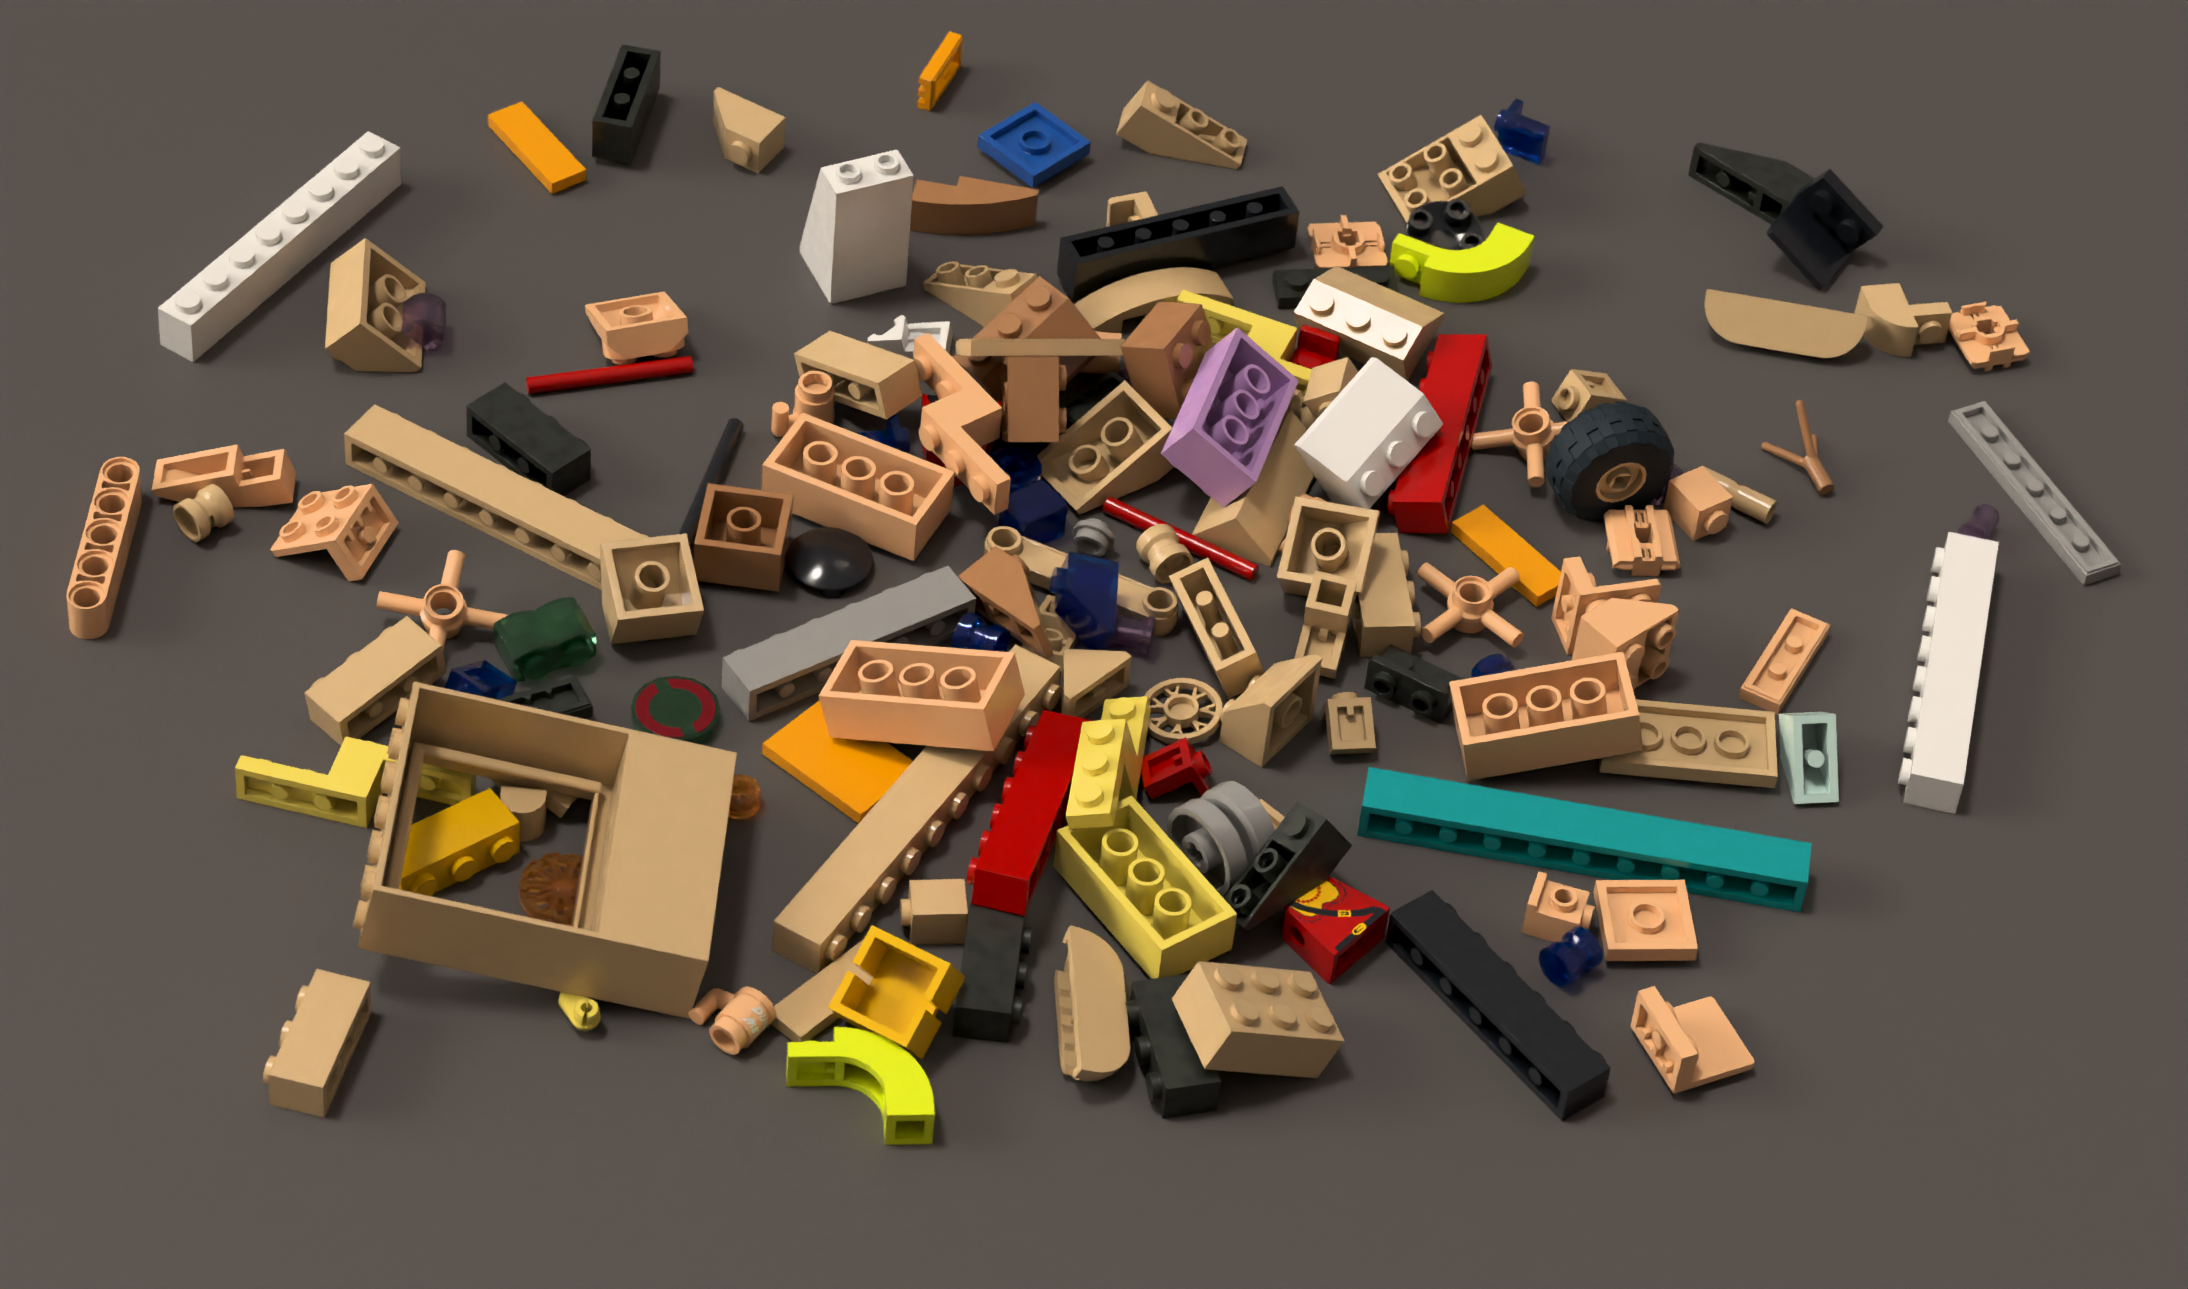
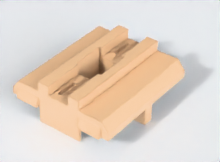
[1307,215,1388,269]
[1948,302,2030,371]
[1603,505,1681,576]

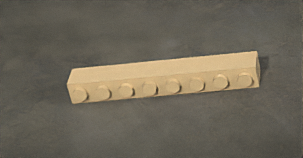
[344,404,648,590]

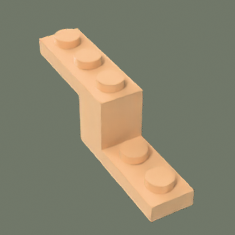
[913,333,1011,515]

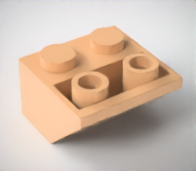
[1572,598,1679,691]

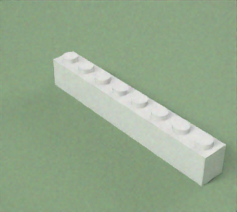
[158,131,401,362]
[1898,532,1999,814]

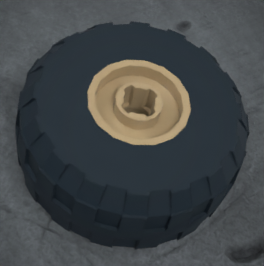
[1545,402,1675,522]

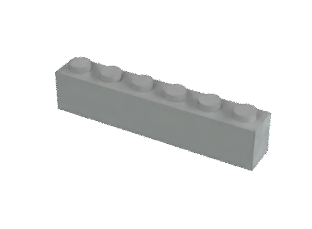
[722,565,976,722]

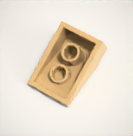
[1029,381,1174,515]

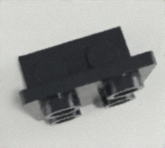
[1767,169,1884,290]

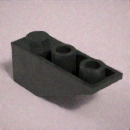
[1224,802,1352,931]

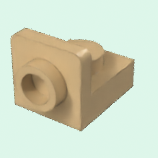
[1106,191,1158,227]
[1552,369,1627,421]
[1320,692,1376,755]

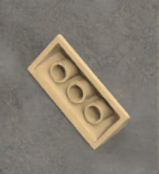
[1192,410,1315,567]

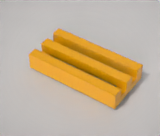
[917,31,963,111]

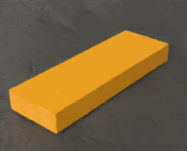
[488,101,586,194]
[1451,504,1561,607]

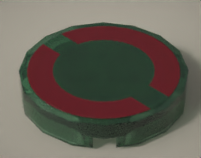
[631,676,720,745]

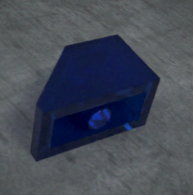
[1050,552,1119,650]

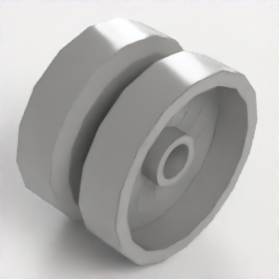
[1167,781,1275,897]

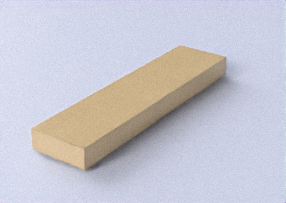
[956,339,1125,356]

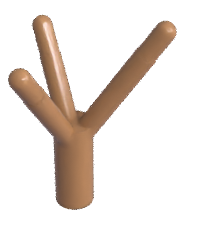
[1761,400,1835,495]

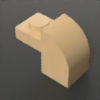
[1854,283,1952,357]
[1294,570,1357,679]

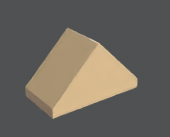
[1061,649,1132,718]

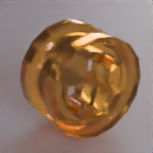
[728,775,761,820]

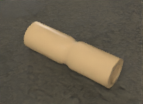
[1703,466,1777,524]

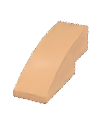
[152,444,297,508]

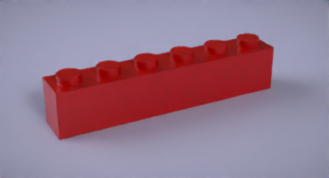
[1388,334,1493,534]
[966,710,1093,916]

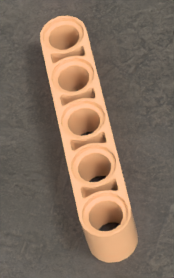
[67,457,142,640]

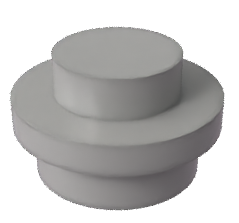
[1073,518,1115,557]

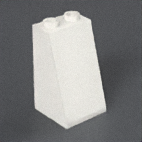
[800,149,914,304]

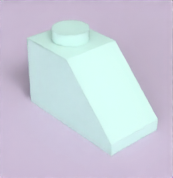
[1779,712,1839,804]

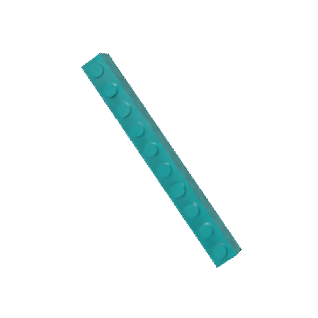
[1357,767,1812,912]

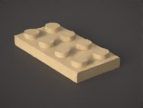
[1599,699,1778,788]

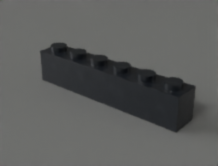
[1057,186,1300,300]
[1385,890,1611,1121]

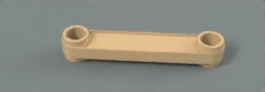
[983,526,1179,636]

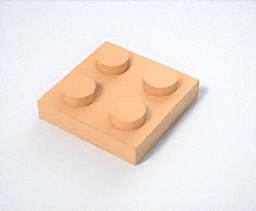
[1593,880,1698,961]

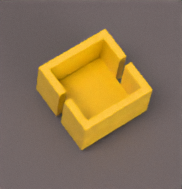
[828,925,966,1060]

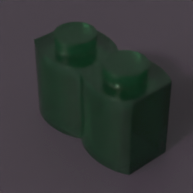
[494,597,597,681]

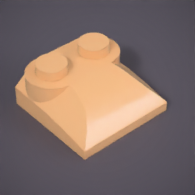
[585,291,688,365]

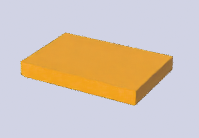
[762,700,913,824]

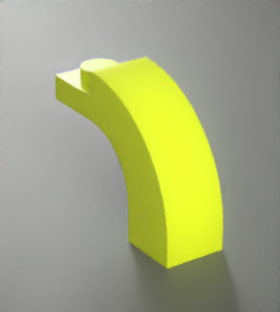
[1389,223,1535,303]
[786,1027,935,1145]

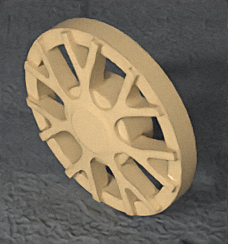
[1144,678,1223,744]

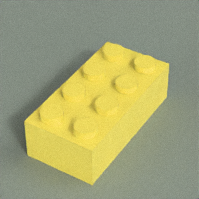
[1053,795,1237,979]

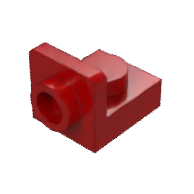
[1289,325,1341,369]
[1141,737,1213,799]

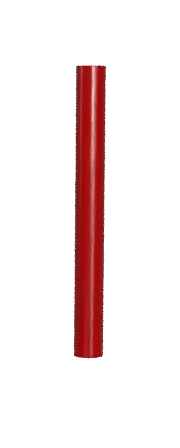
[525,356,694,394]
[1102,497,1259,581]

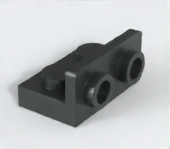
[1364,645,1463,724]

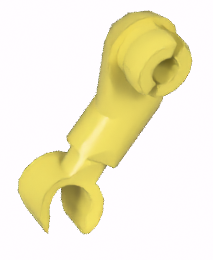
[558,992,601,1031]

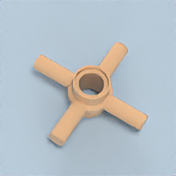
[1471,381,1570,487]
[376,550,510,651]
[1417,562,1524,647]

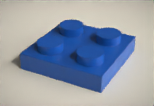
[977,102,1091,188]

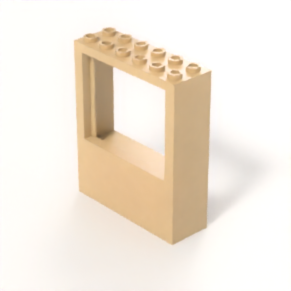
[353,681,737,1019]

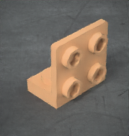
[271,484,399,582]
[1551,556,1661,655]
[1630,986,1754,1094]

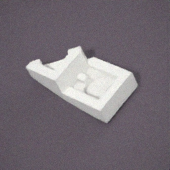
[867,315,953,359]

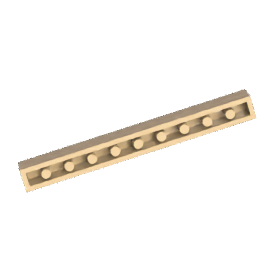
[772,644,1062,974]

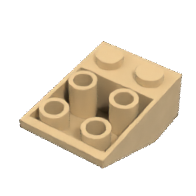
[1378,115,1527,223]

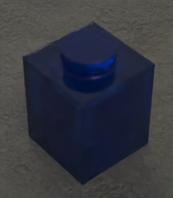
[998,480,1068,544]

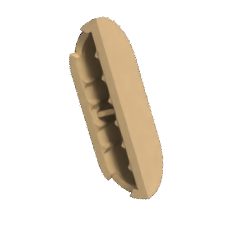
[1705,289,1868,358]
[1054,926,1130,1082]

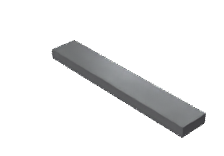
[1948,401,2121,586]

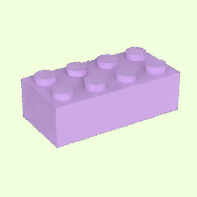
[1161,327,1299,508]

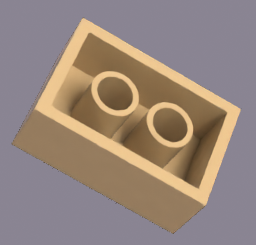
[1172,961,1344,1078]

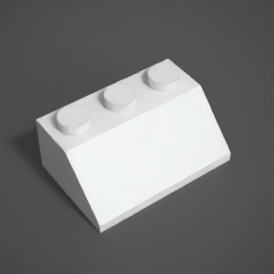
[1294,357,1443,509]

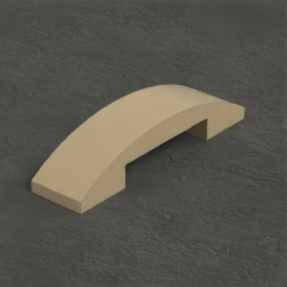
[1074,267,1233,333]

